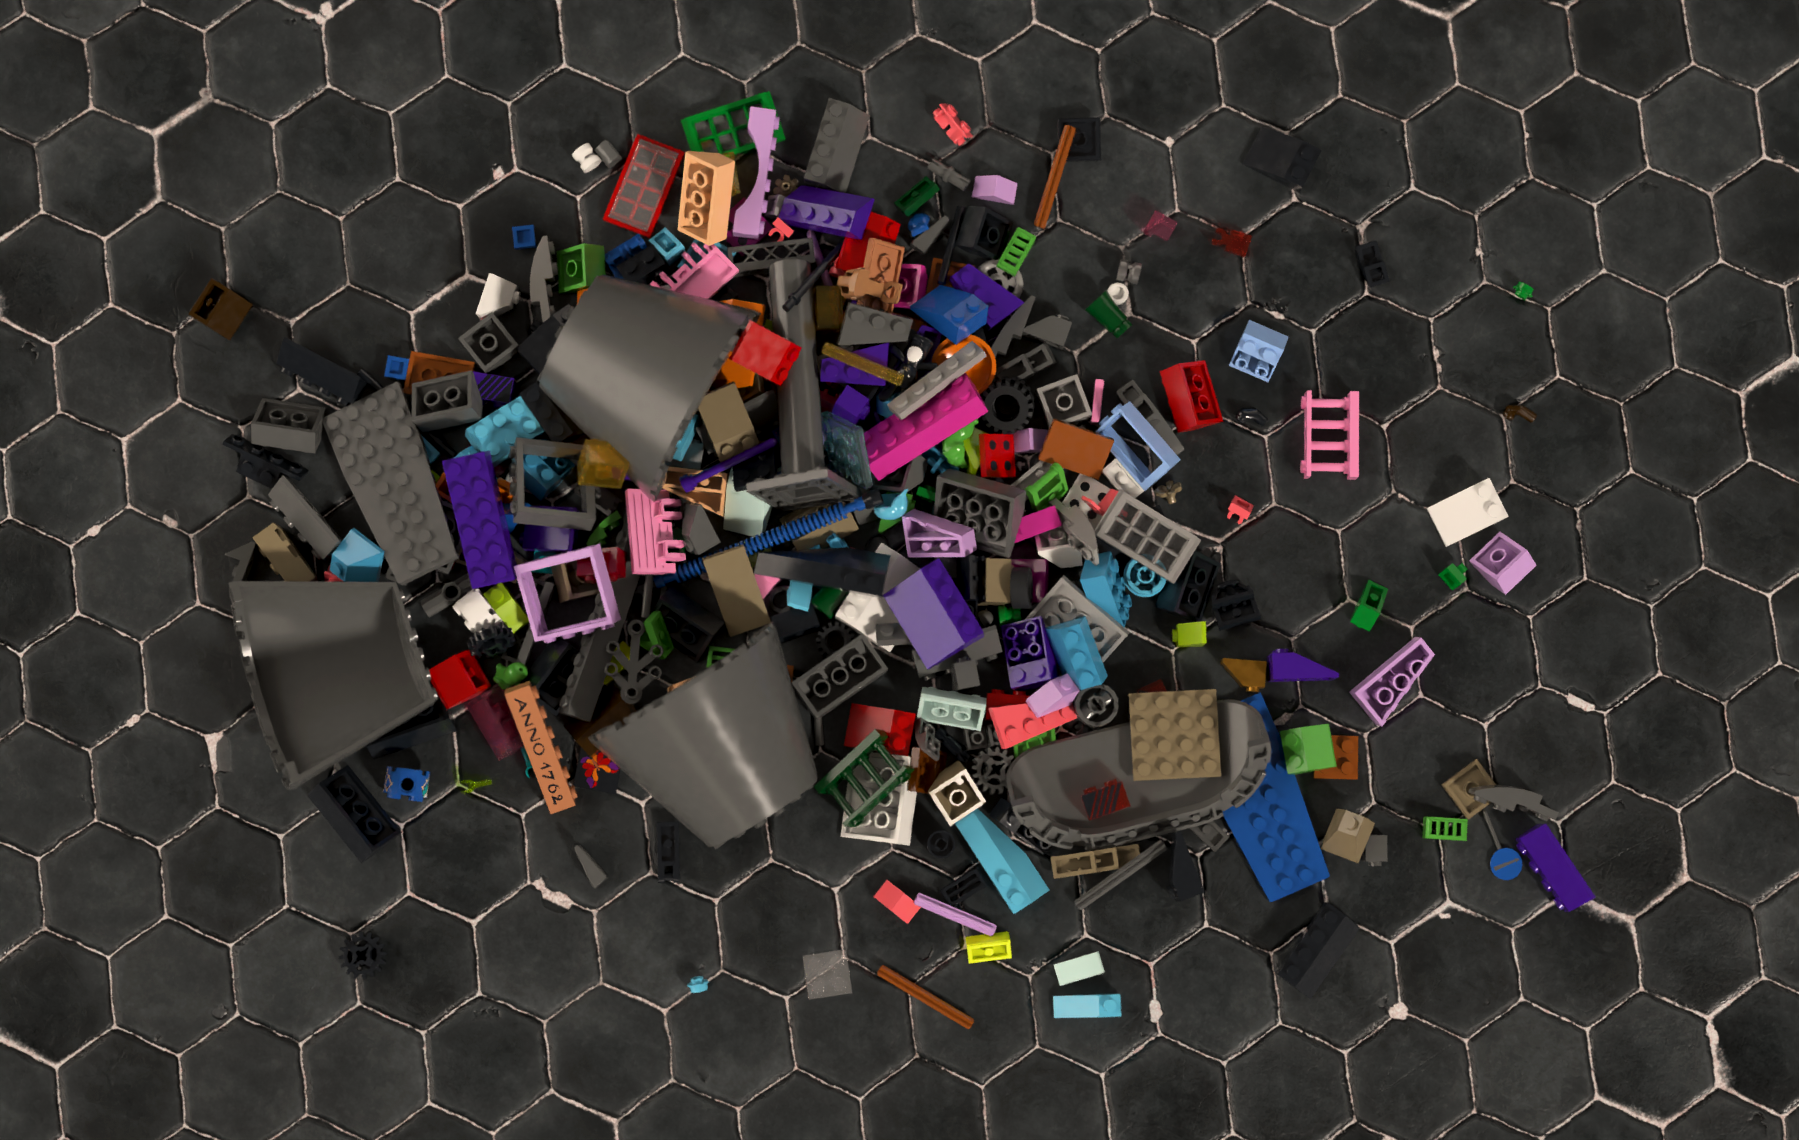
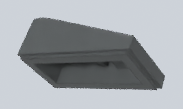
[910,216,949,257]
[574,845,608,889]

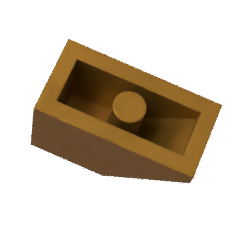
[1221,658,1267,692]

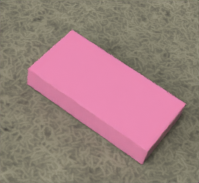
[1090,379,1104,425]

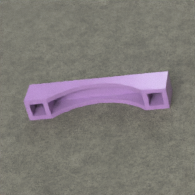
[733,106,780,240]

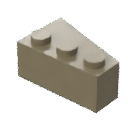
[252,522,319,582]

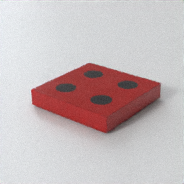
[979,434,1016,478]

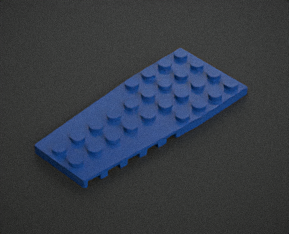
[1223,692,1330,902]

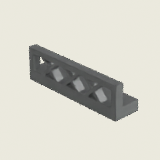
[727,238,816,278]
[501,578,556,667]

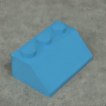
[1045,616,1108,690]

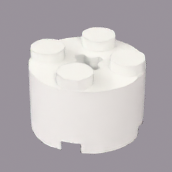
[452,588,503,633]

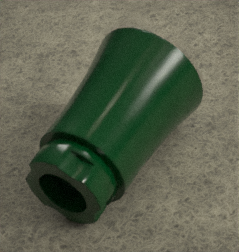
[1085,290,1132,338]
[810,587,850,620]

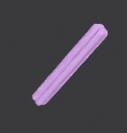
[914,893,996,936]

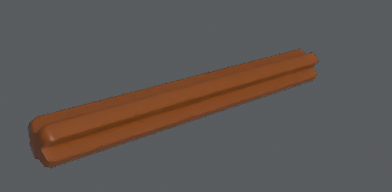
[1034,125,1076,228]
[877,965,974,1029]

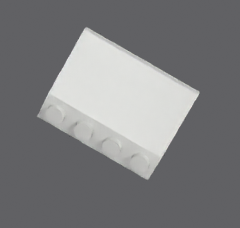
[835,543,920,653]
[840,752,917,846]

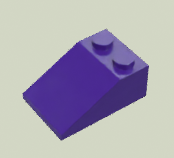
[1267,649,1339,682]

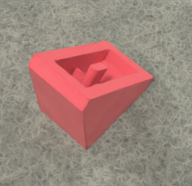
[874,880,921,924]

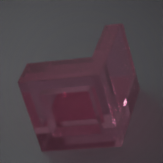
[1143,210,1178,241]

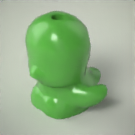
[493,662,528,689]

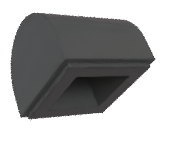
[595,140,622,168]

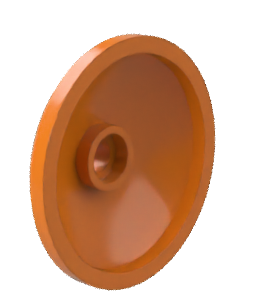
[932,334,996,394]

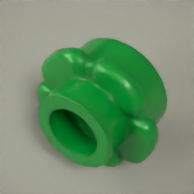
[1513,281,1534,300]

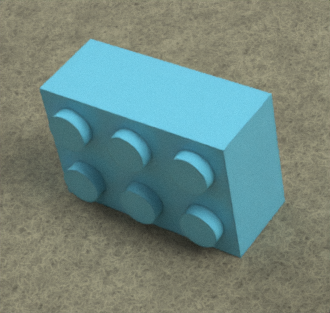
[465,396,544,467]

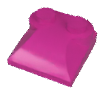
[894,264,928,309]

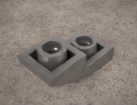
[914,718,940,761]

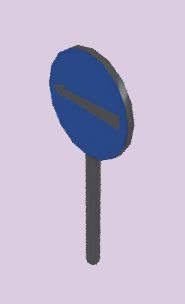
[1483,810,1522,880]

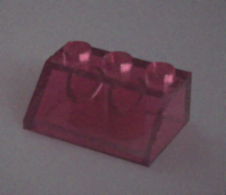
[466,685,525,761]

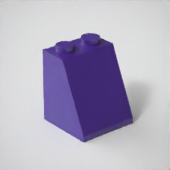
[519,506,580,554]

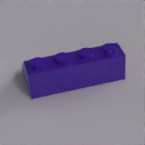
[778,185,875,240]
[1516,823,1596,912]

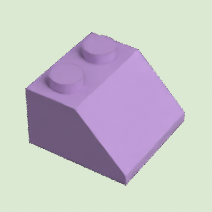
[1469,532,1536,595]

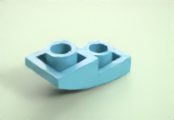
[787,581,812,611]

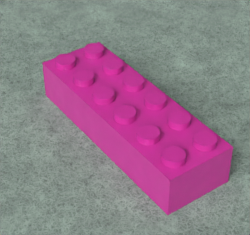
[854,372,989,481]

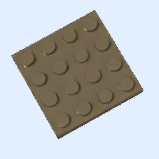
[1129,689,1221,781]

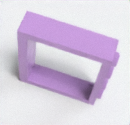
[514,544,621,643]

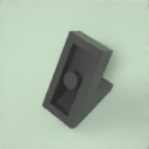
[224,542,259,581]

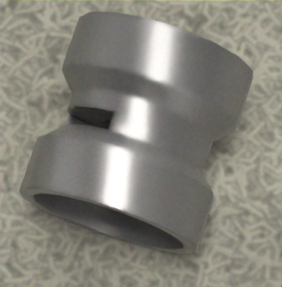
[1116,259,1142,284]

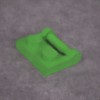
[1024,462,1069,513]

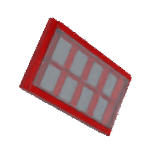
[603,134,685,239]

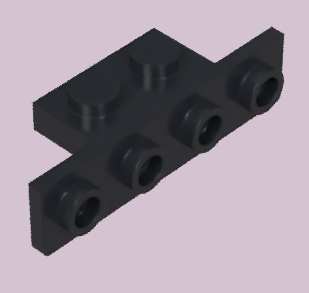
[222,434,309,489]

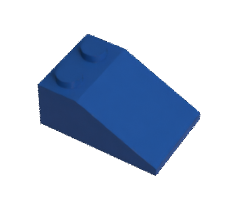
[910,285,988,345]

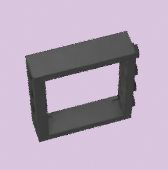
[509,437,596,531]

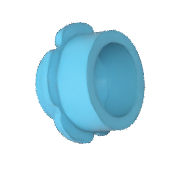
[687,976,709,993]

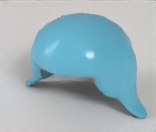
[870,489,908,520]

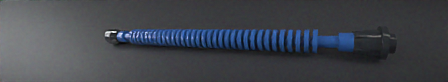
[635,488,884,598]

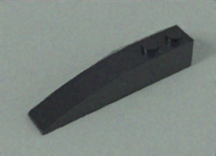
[754,547,891,598]

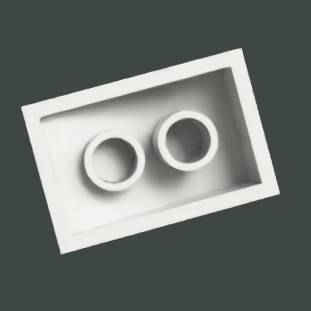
[1427,478,1509,547]

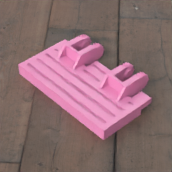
[650,242,739,299]
[625,489,686,575]

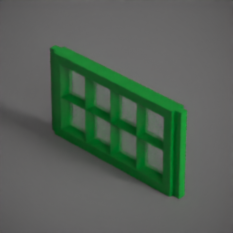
[681,91,786,158]

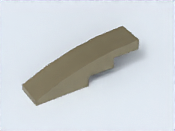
[1051,844,1141,879]

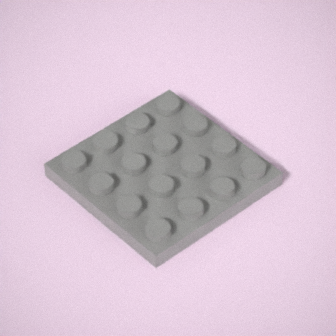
[1025,575,1130,677]

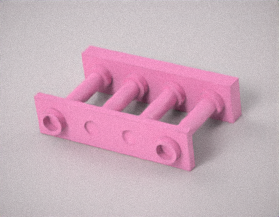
[1300,391,1359,480]

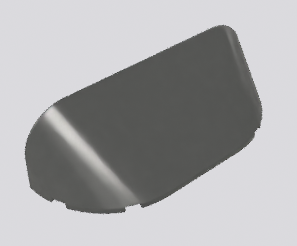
[1006,699,1271,851]

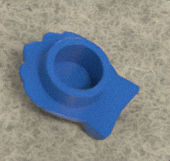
[908,213,930,237]

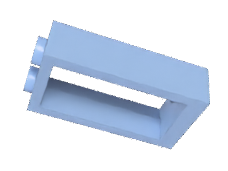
[1095,401,1181,491]

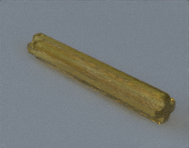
[822,342,904,386]

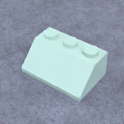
[916,687,987,731]

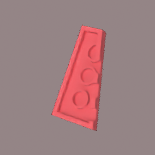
[988,703,1077,749]

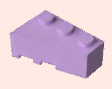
[902,509,977,557]

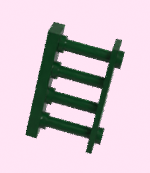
[814,729,915,827]

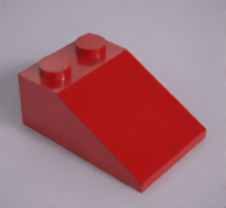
[729,320,802,386]
[844,703,916,756]

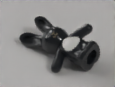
[878,333,939,402]

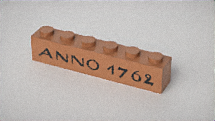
[505,681,578,814]

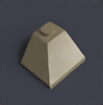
[928,760,986,826]
[1320,808,1375,863]

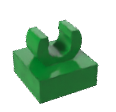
[1438,563,1467,591]

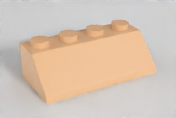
[677,151,735,246]

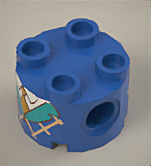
[383,767,430,802]

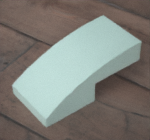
[1054,951,1105,986]

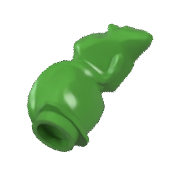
[942,418,978,468]

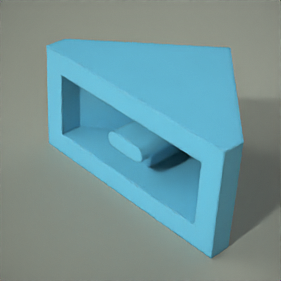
[649,227,686,266]

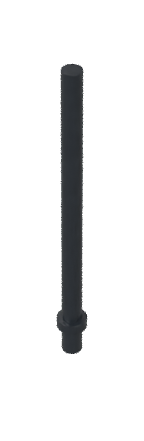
[782,237,845,312]

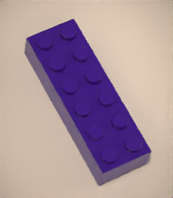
[442,450,517,589]

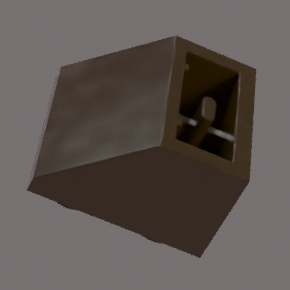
[188,278,253,341]

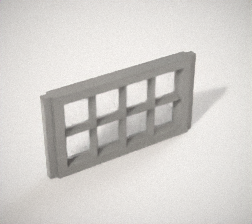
[1094,489,1201,584]

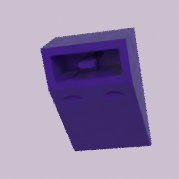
[1001,616,1059,691]

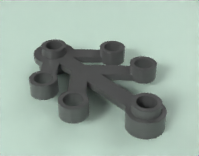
[604,620,663,704]

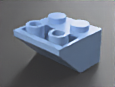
[1229,320,1288,382]

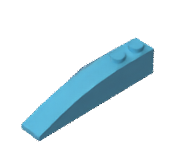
[955,808,1049,914]

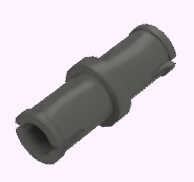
[927,157,970,191]

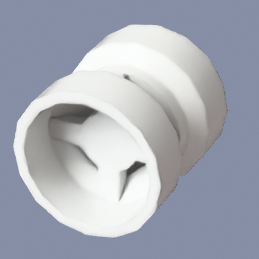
[572,143,602,173]

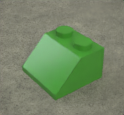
[557,243,605,294]
[1280,724,1337,775]

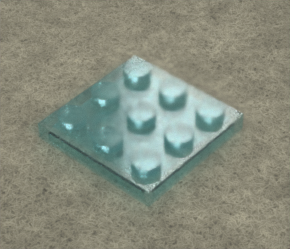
[821,411,873,490]

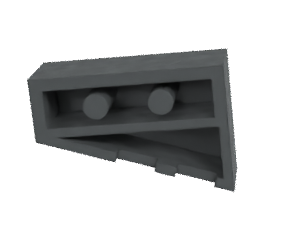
[837,301,913,345]

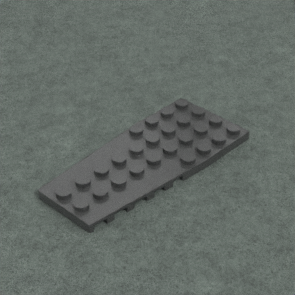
[322,381,459,585]

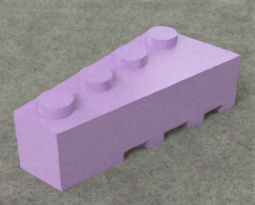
[1349,637,1435,727]

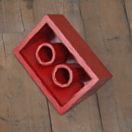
[835,212,901,275]
[1160,360,1223,433]

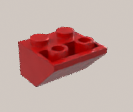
[429,649,491,710]

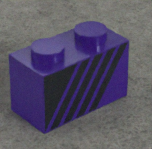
[473,371,516,408]

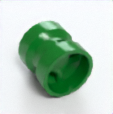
[998,605,1021,627]

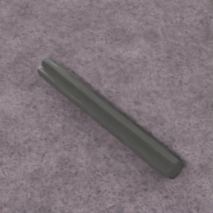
[1074,840,1167,910]

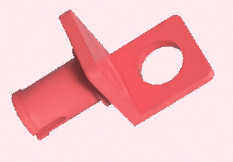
[1081,489,1128,522]

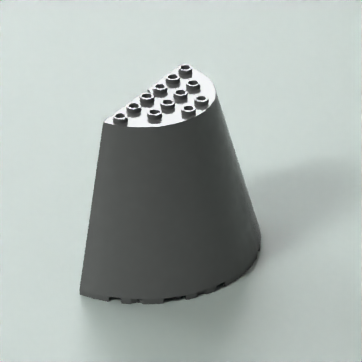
[537,275,761,502]
[229,581,438,790]
[588,621,819,849]

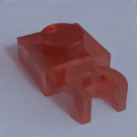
[1211,228,1252,258]

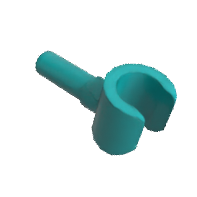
[521,748,533,778]

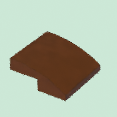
[908,747,947,794]

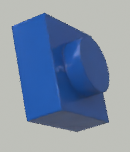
[512,225,536,250]
[384,355,409,381]

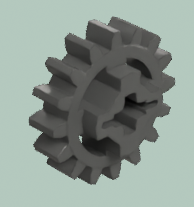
[970,747,1014,795]

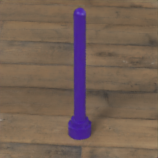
[679,438,777,493]

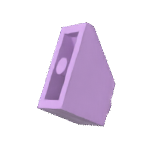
[1025,674,1080,718]

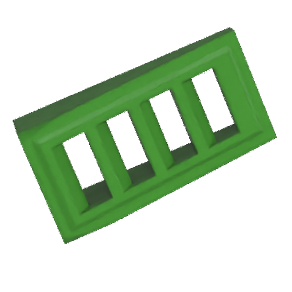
[996,227,1036,277]
[1423,816,1468,841]

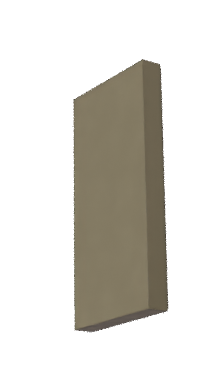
[702,544,771,637]

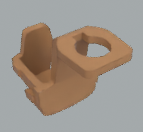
[837,267,902,304]

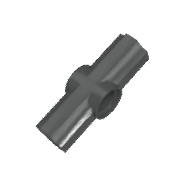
[420,573,481,618]

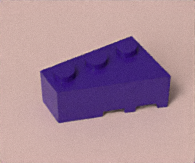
[824,385,871,444]

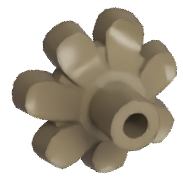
[773,175,799,197]
[1154,481,1182,504]

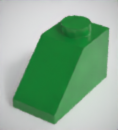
[1350,580,1388,632]

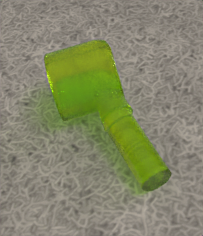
[460,779,492,793]

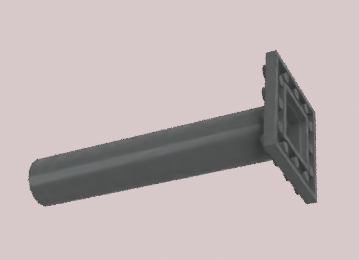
[746,259,862,512]

